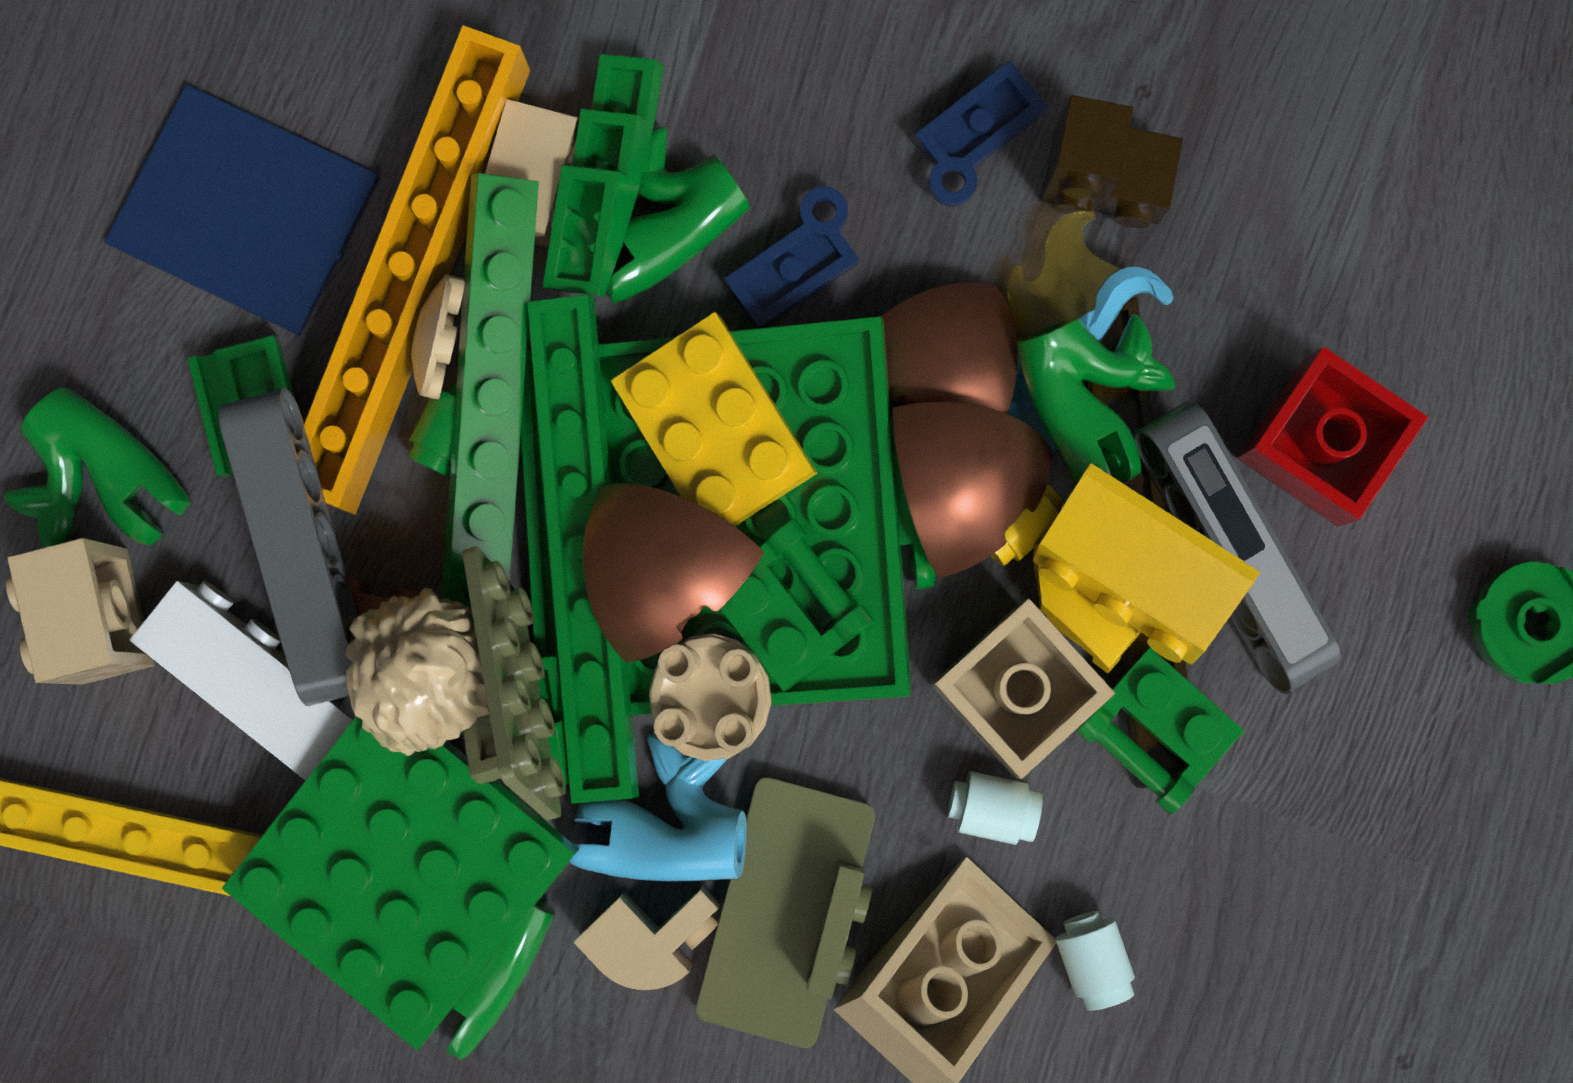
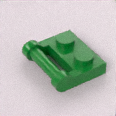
[720,519,874,691]
[1075,647,1245,815]

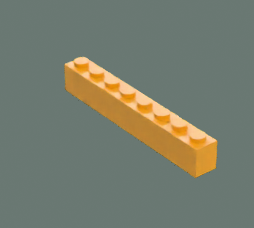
[304,25,530,515]

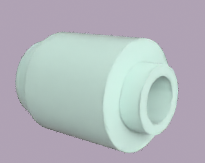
[947,771,1043,845]
[1055,911,1135,1011]

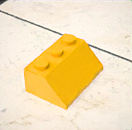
[1032,463,1261,665]

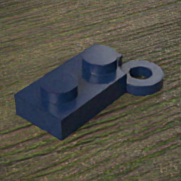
[914,61,1048,207]
[724,187,859,329]

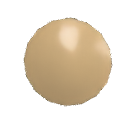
[411,274,465,400]
[649,634,772,761]

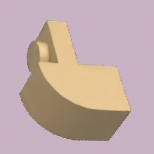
[574,885,720,990]

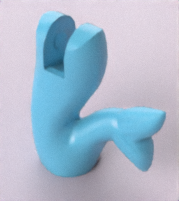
[570,734,747,881]

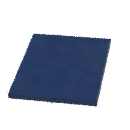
[104,84,380,336]

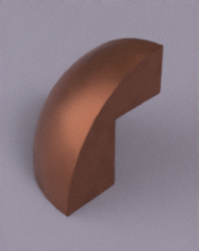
[881,282,1017,414]
[892,402,1052,578]
[583,483,764,663]

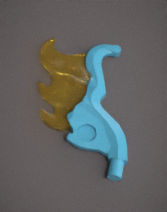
[1008,210,1173,455]

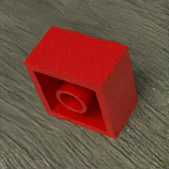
[1237,346,1429,527]

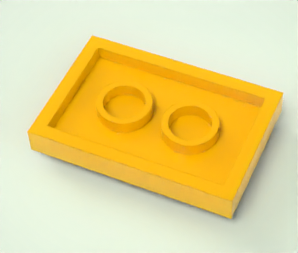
[611,312,818,527]

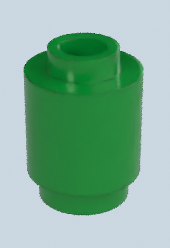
[407,383,456,478]

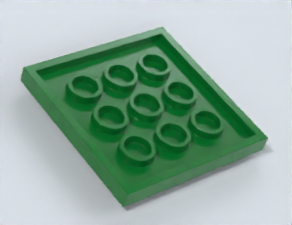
[222,717,579,1051]

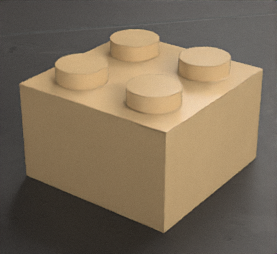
[6,538,155,684]
[930,599,1115,779]

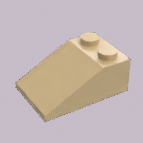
[833,857,1056,1083]

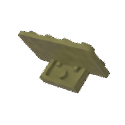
[462,546,566,821]
[696,777,875,1048]

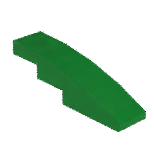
[543,54,665,297]

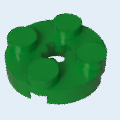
[1468,562,1573,684]

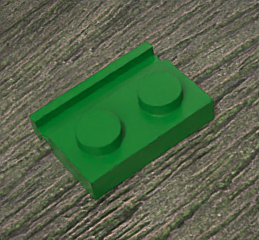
[187,335,295,478]

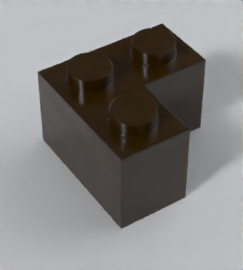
[1041,95,1183,228]

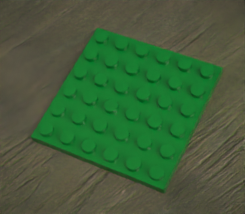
[521,317,912,715]

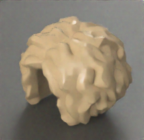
[345,588,489,756]

